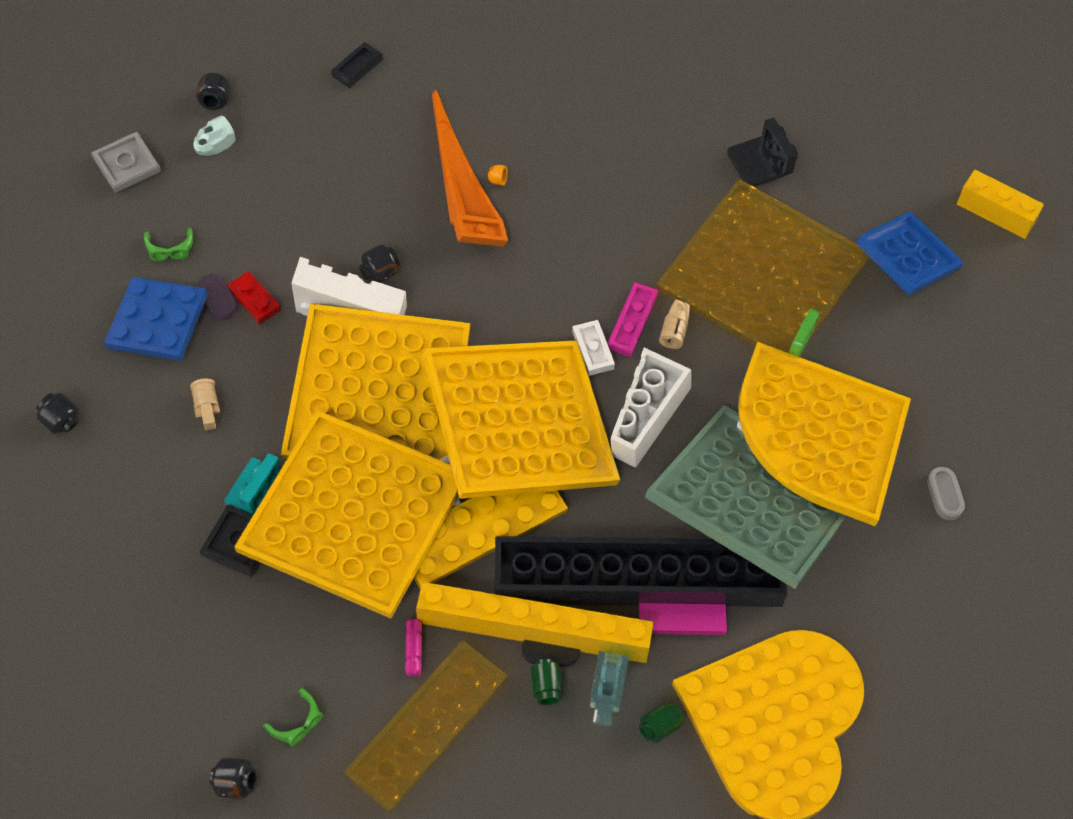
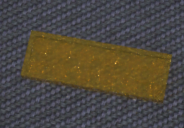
[344,640,508,814]

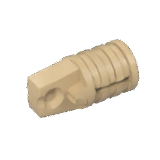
[659,299,690,349]
[190,378,220,431]

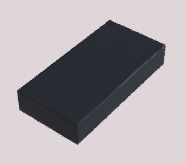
[331,42,383,89]

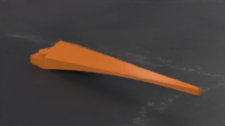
[432,90,508,247]

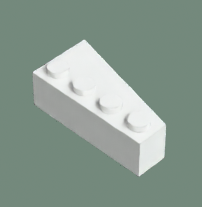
[291,257,407,316]
[611,348,691,468]

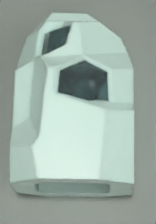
[193,115,236,156]

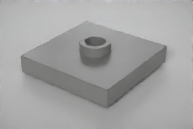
[91,132,161,193]

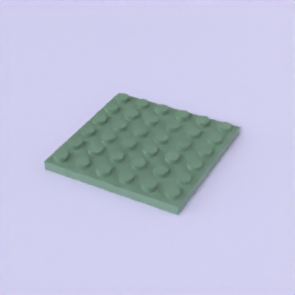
[645,405,848,589]

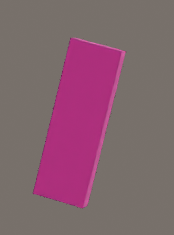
[607,282,659,358]
[638,603,727,635]

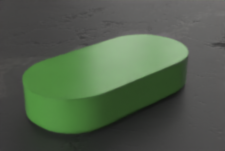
[789,308,820,357]

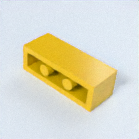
[957,170,1044,239]

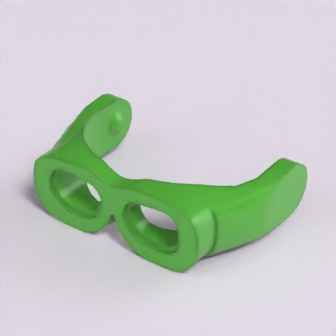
[144,228,193,261]
[263,688,323,747]

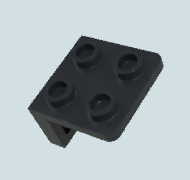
[727,117,798,188]

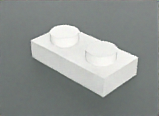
[572,320,615,376]

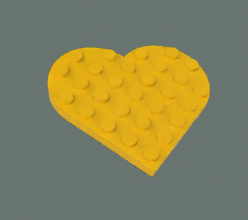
[672,630,864,819]

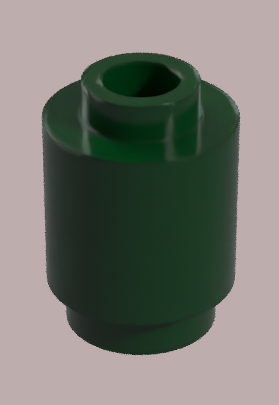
[530,659,563,705]
[638,701,685,743]

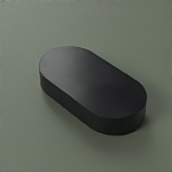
[521,639,580,667]

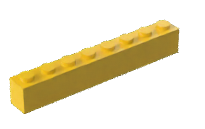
[416,582,653,663]

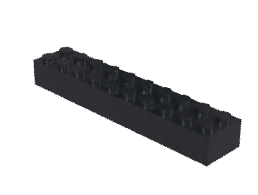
[494,536,787,607]

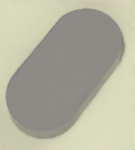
[927,467,965,520]

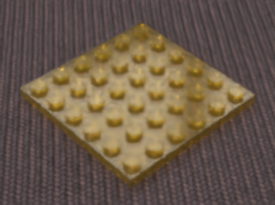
[656,179,870,353]

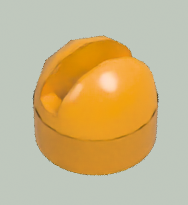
[487,165,508,186]

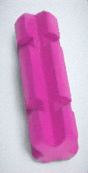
[405,619,422,676]

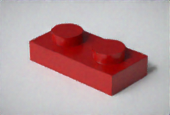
[227,271,281,325]

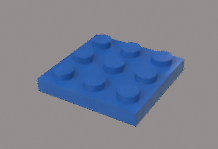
[856,211,964,296]
[104,277,208,361]

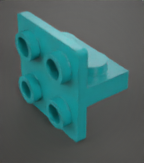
[224,453,281,515]

